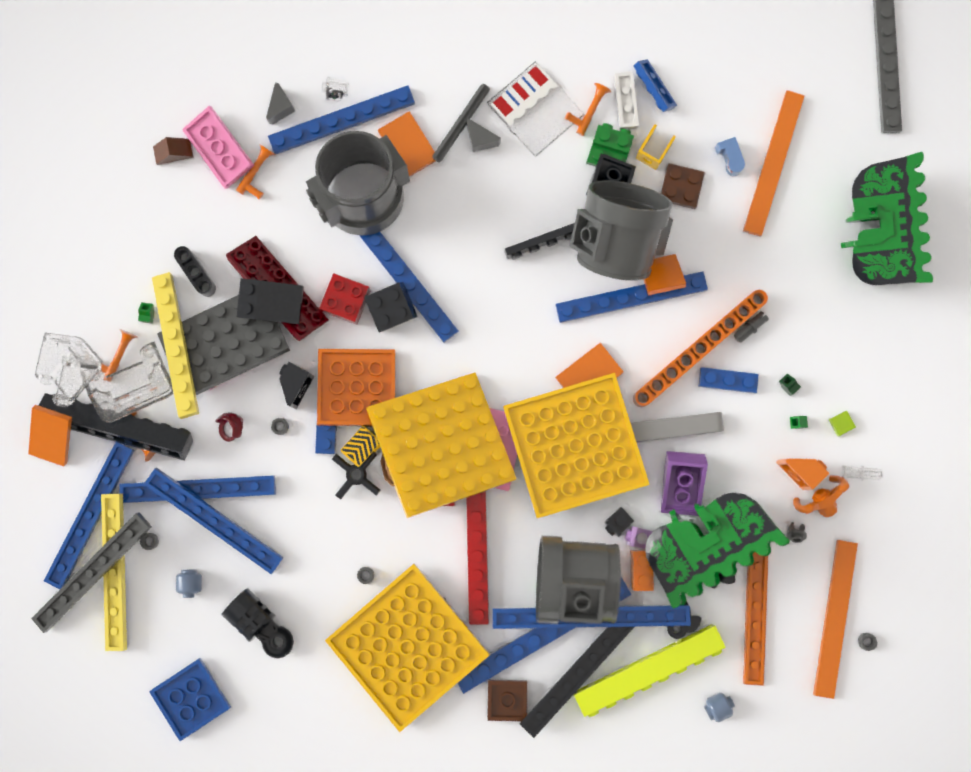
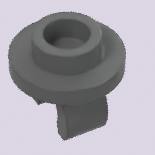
[787,522,807,543]

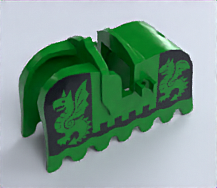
[841,152,933,285]
[645,492,790,608]

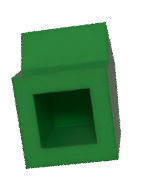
[138,302,155,324]
[790,416,808,429]

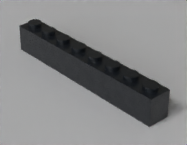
[39,393,193,461]

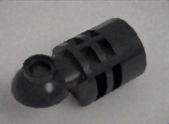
[221,588,294,659]

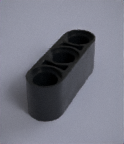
[174,246,216,297]

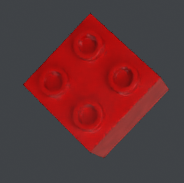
[319,273,371,325]

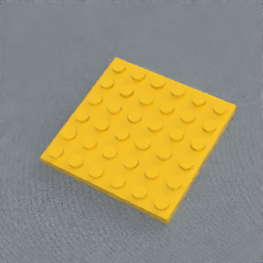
[367,372,517,519]
[503,373,650,519]
[325,563,490,732]

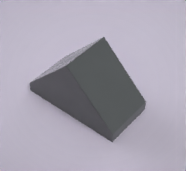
[266,82,295,125]
[467,119,501,152]

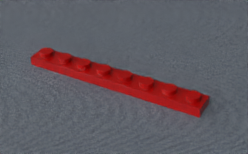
[466,491,489,625]

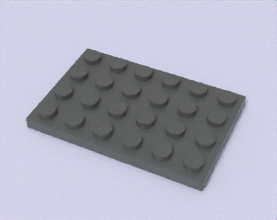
[157,295,290,395]

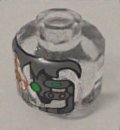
[321,75,349,101]

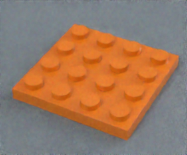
[317,349,395,426]

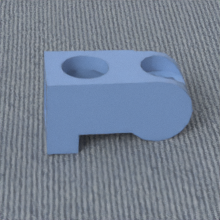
[715,137,745,176]

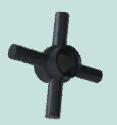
[332,451,381,500]

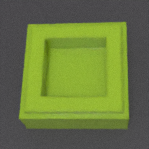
[828,410,856,437]

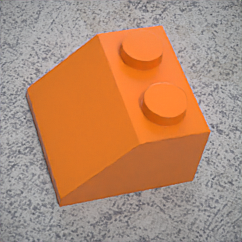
[776,458,830,490]

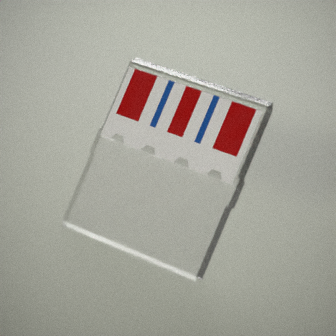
[487,61,585,157]

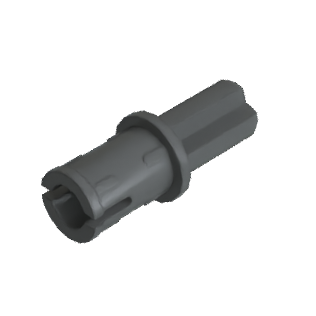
[734,311,769,343]

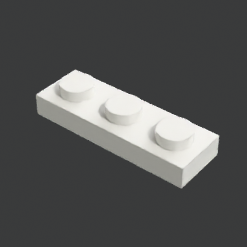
[614,71,639,129]

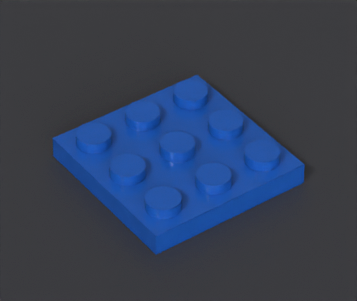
[149,657,231,741]

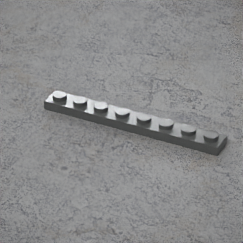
[873,0,902,133]
[31,512,152,633]

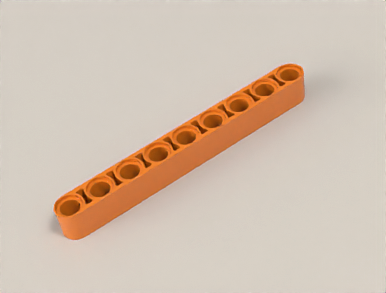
[633,289,768,407]

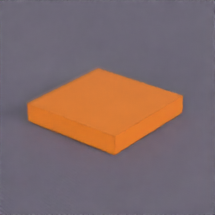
[643,254,686,295]

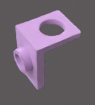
[625,526,653,549]

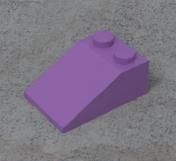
[661,451,708,516]

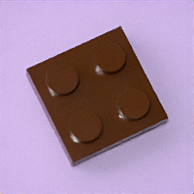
[661,163,705,209]
[487,679,527,721]

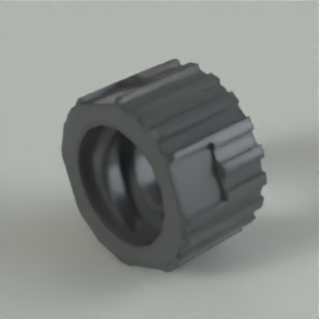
[271,418,289,435]
[139,533,159,550]
[357,567,375,584]
[858,633,878,651]

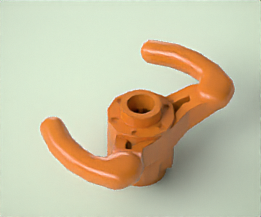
[793,475,850,517]

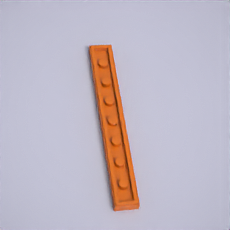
[743,90,805,237]
[813,540,858,699]
[743,552,768,686]

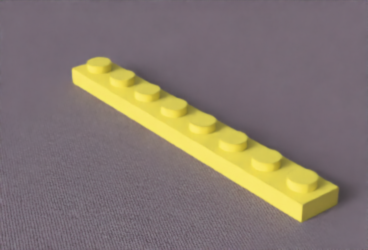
[152,272,200,419]
[101,493,127,651]

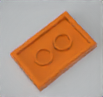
[378,111,436,177]
[555,342,624,388]
[28,404,72,467]

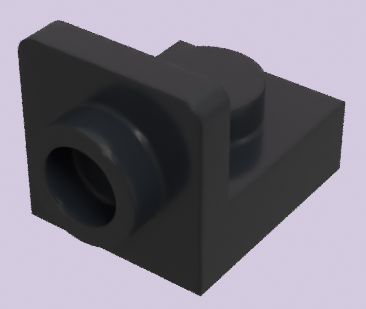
[604,507,634,537]

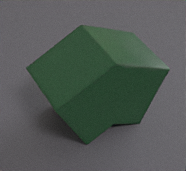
[779,373,801,396]

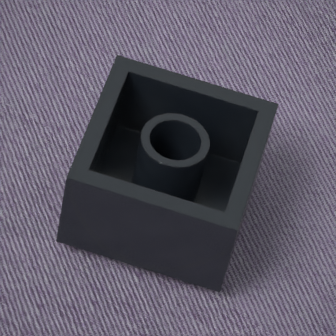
[364,282,418,333]

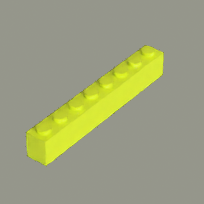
[574,624,726,717]

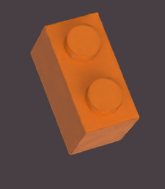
[630,550,654,591]

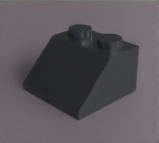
[586,153,636,195]
[279,362,315,410]

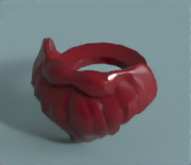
[215,412,244,442]

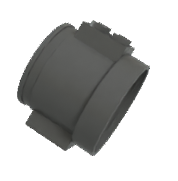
[305,131,410,235]
[570,181,673,281]
[536,535,621,624]

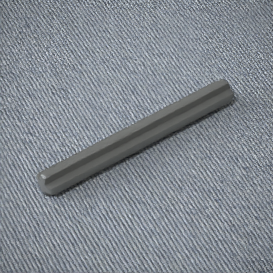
[432,83,490,162]

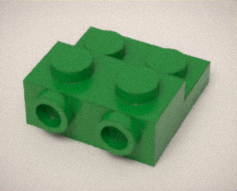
[586,123,634,167]

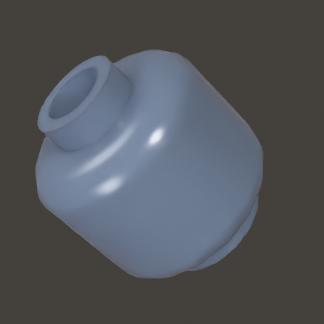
[176,569,202,598]
[704,692,735,723]

